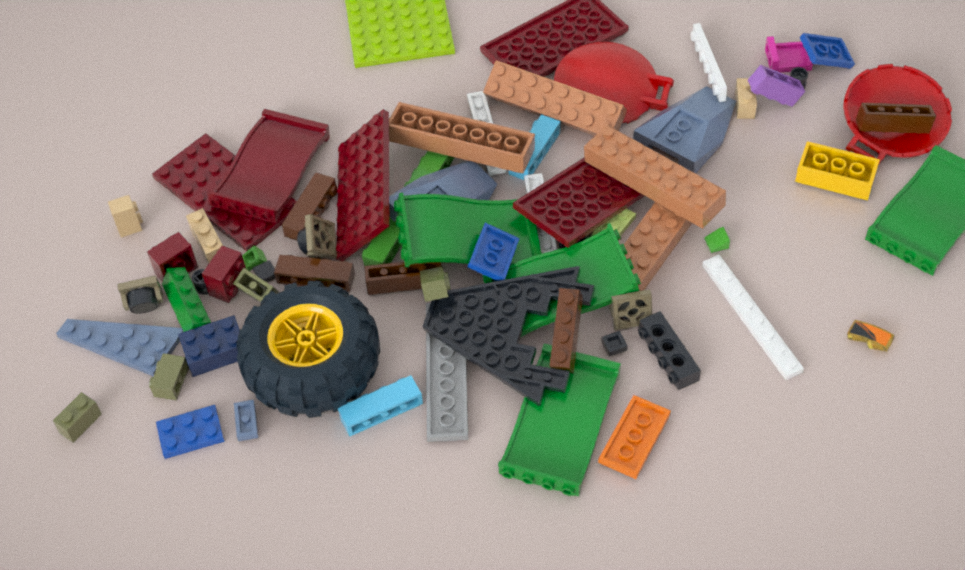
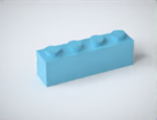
[509,114,560,180]
[338,376,423,437]

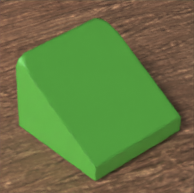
[704,227,730,253]
[242,246,267,271]

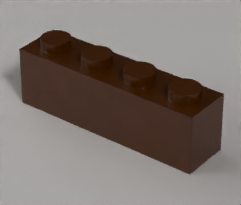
[855,103,936,134]
[282,172,338,241]
[274,254,355,292]
[364,262,442,295]
[550,288,583,374]

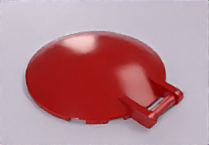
[554,42,674,124]
[843,64,952,166]

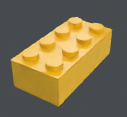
[795,141,880,201]

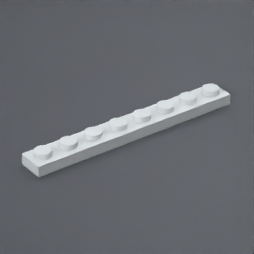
[702,255,804,380]

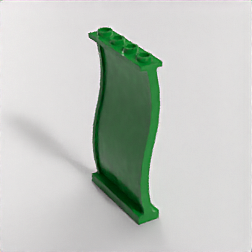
[865,145,965,276]
[394,193,542,267]
[482,223,641,337]
[498,343,621,497]

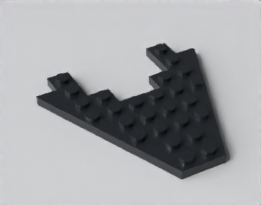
[422,266,595,406]

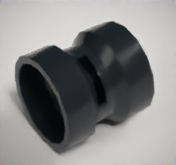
[790,67,808,89]
[192,269,209,295]

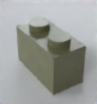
[420,266,451,302]
[233,268,280,303]
[149,353,189,400]
[53,392,102,443]

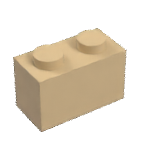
[735,78,757,119]
[108,195,143,238]

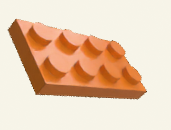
[598,395,671,479]

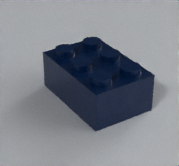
[178,315,240,377]

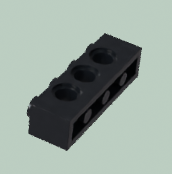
[638,311,701,390]

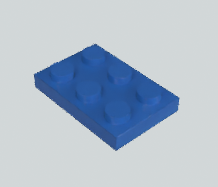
[799,33,855,69]
[467,223,520,281]
[156,405,225,459]

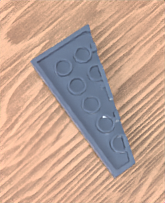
[56,319,183,376]

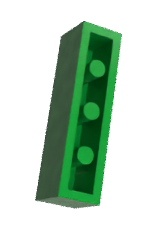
[162,267,211,332]

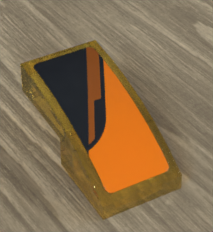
[847,320,895,352]

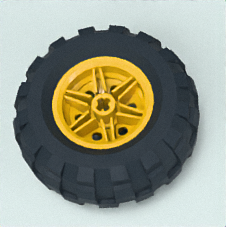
[236,281,381,418]

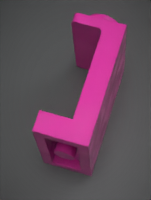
[765,36,813,73]

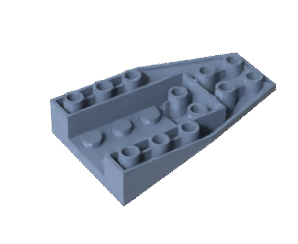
[633,86,736,174]
[389,161,498,222]

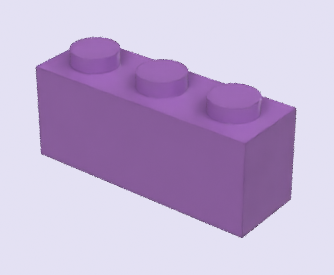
[747,65,806,107]

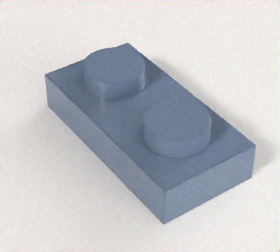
[234,400,259,442]

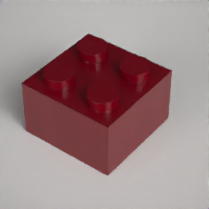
[147,232,199,282]
[202,246,246,303]

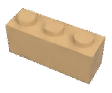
[186,208,223,264]

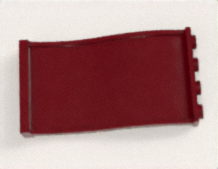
[207,109,330,223]

